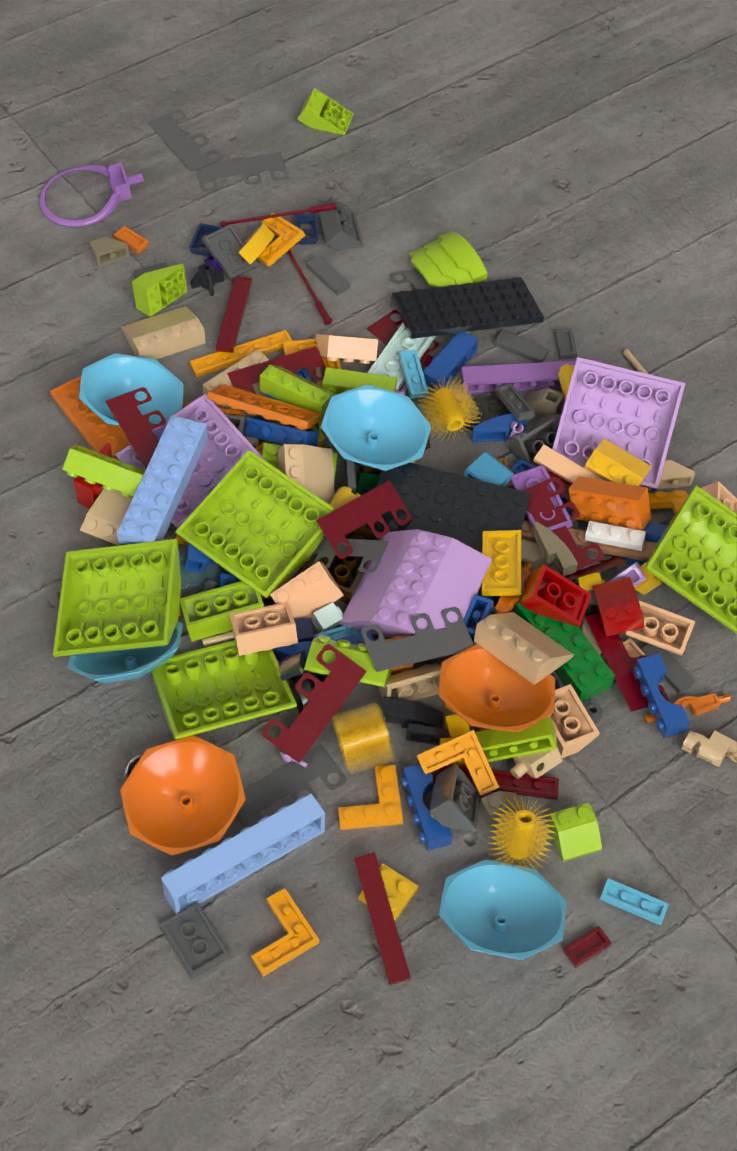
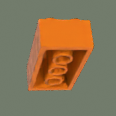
[569,476,651,531]

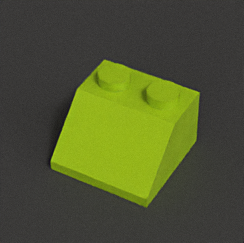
[548,803,603,862]

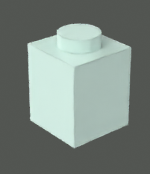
[310,602,343,633]

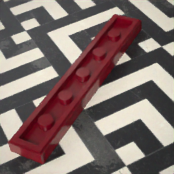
[216,277,252,353]
[433,764,559,800]
[354,852,411,985]

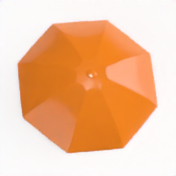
[438,644,555,732]
[120,735,246,856]

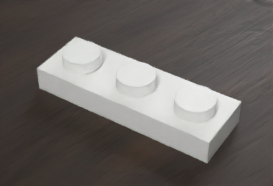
[585,521,646,551]

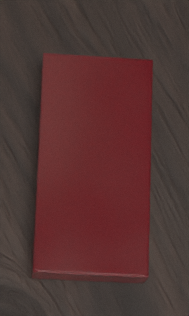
[563,926,612,968]

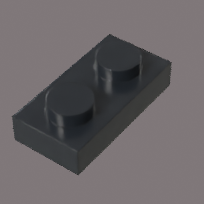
[406,723,449,745]

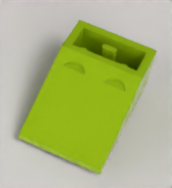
[297,88,354,135]
[132,264,187,317]

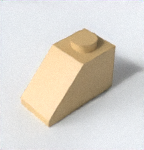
[656,460,695,491]

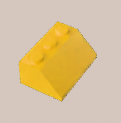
[585,438,652,486]

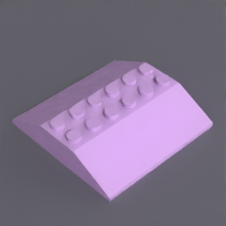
[553,357,685,489]
[115,393,267,529]
[339,529,492,638]

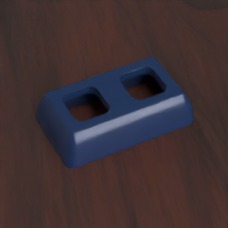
[294,213,318,245]
[189,223,221,257]

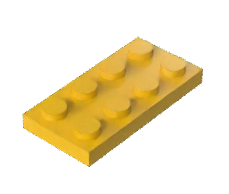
[482,530,521,596]

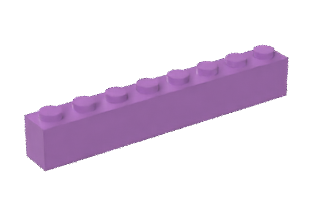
[460,359,602,394]

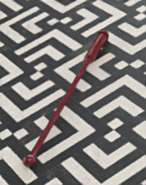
[220,202,338,227]
[287,249,333,325]

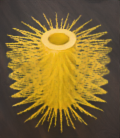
[419,377,481,441]
[332,703,395,775]
[489,796,557,873]

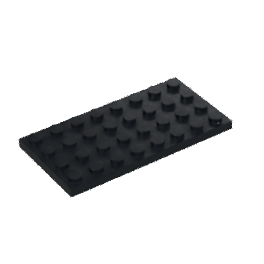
[392,277,544,339]
[365,462,531,553]

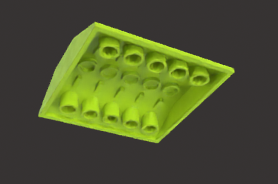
[175,450,335,598]
[645,485,737,634]
[53,539,181,657]
[151,640,297,740]

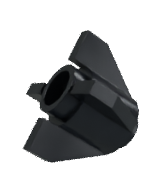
[190,263,224,296]

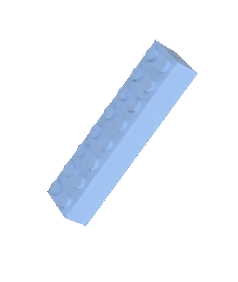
[117,415,208,545]
[161,793,325,914]

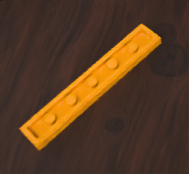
[189,330,293,377]

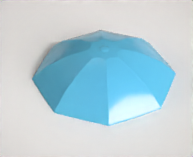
[79,353,184,426]
[321,385,431,471]
[67,621,183,684]
[439,859,567,960]

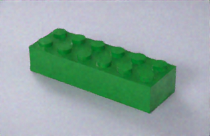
[514,601,615,701]

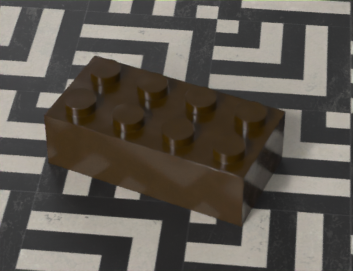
[324,526,383,604]

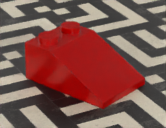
[73,443,112,509]
[520,565,591,627]
[592,577,645,637]

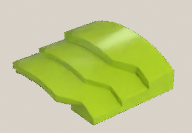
[409,231,487,287]

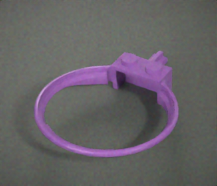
[39,162,144,227]

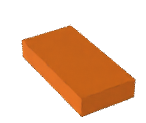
[113,226,149,254]

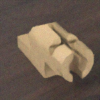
[681,730,737,767]

